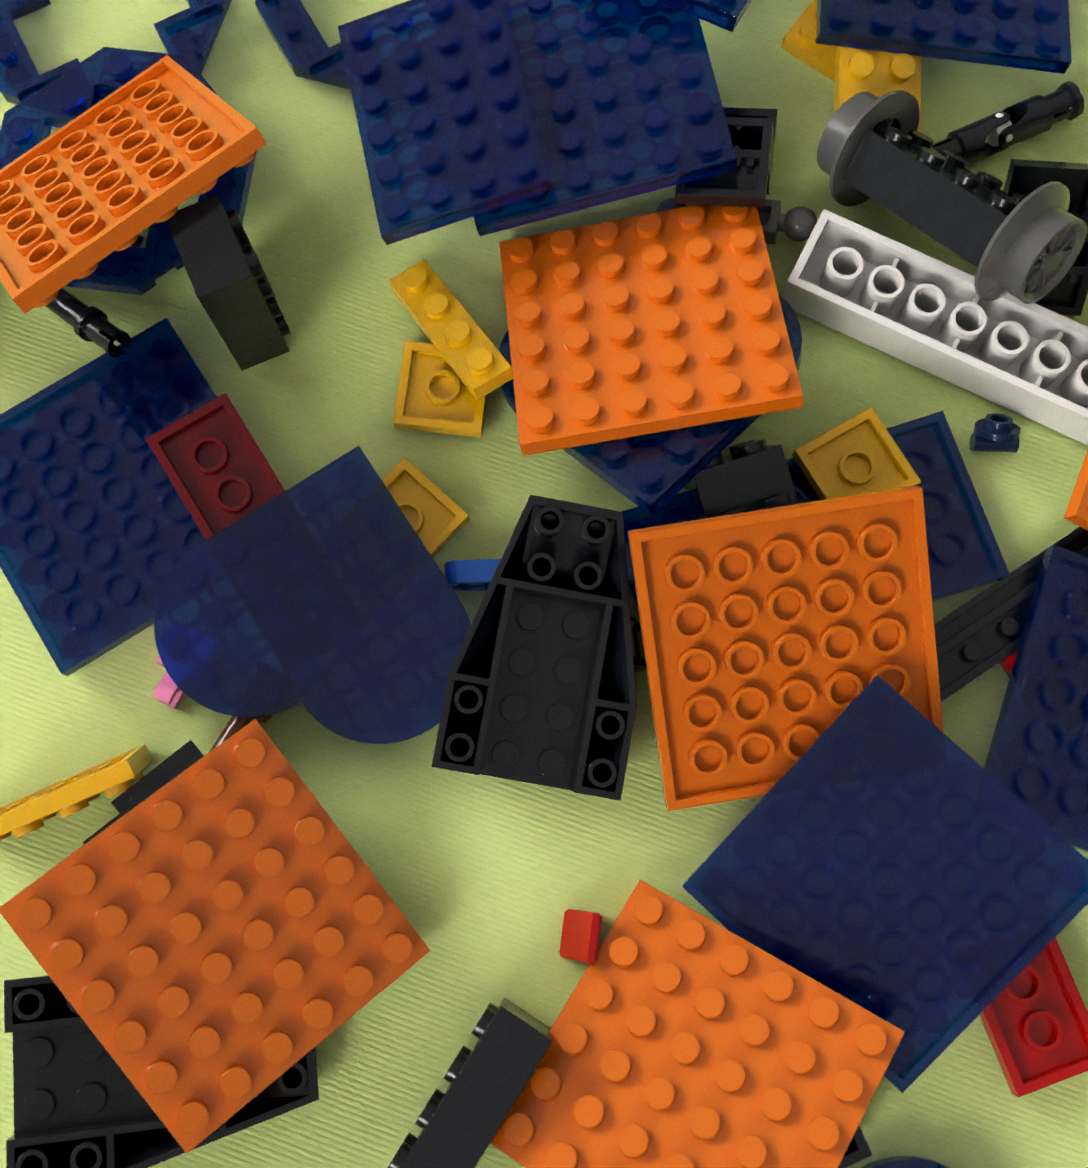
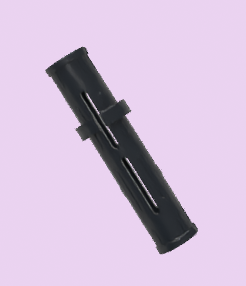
[46,288,131,358]

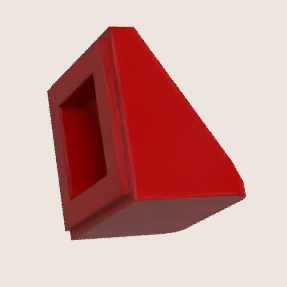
[560,909,602,964]

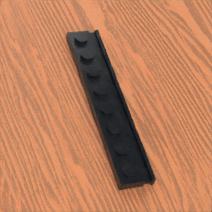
[934,527,1088,702]

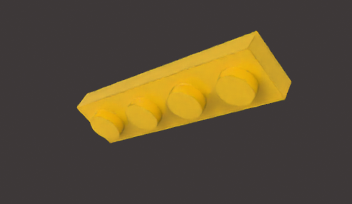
[389,259,513,400]

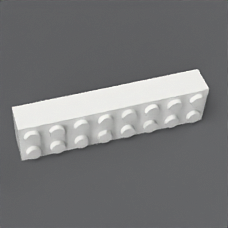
[780,209,1088,445]

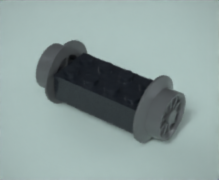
[817,90,1087,304]

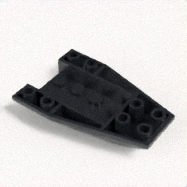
[432,495,637,801]
[4,976,319,1168]

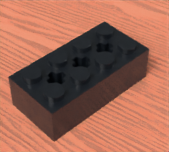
[166,194,291,371]
[387,998,553,1168]

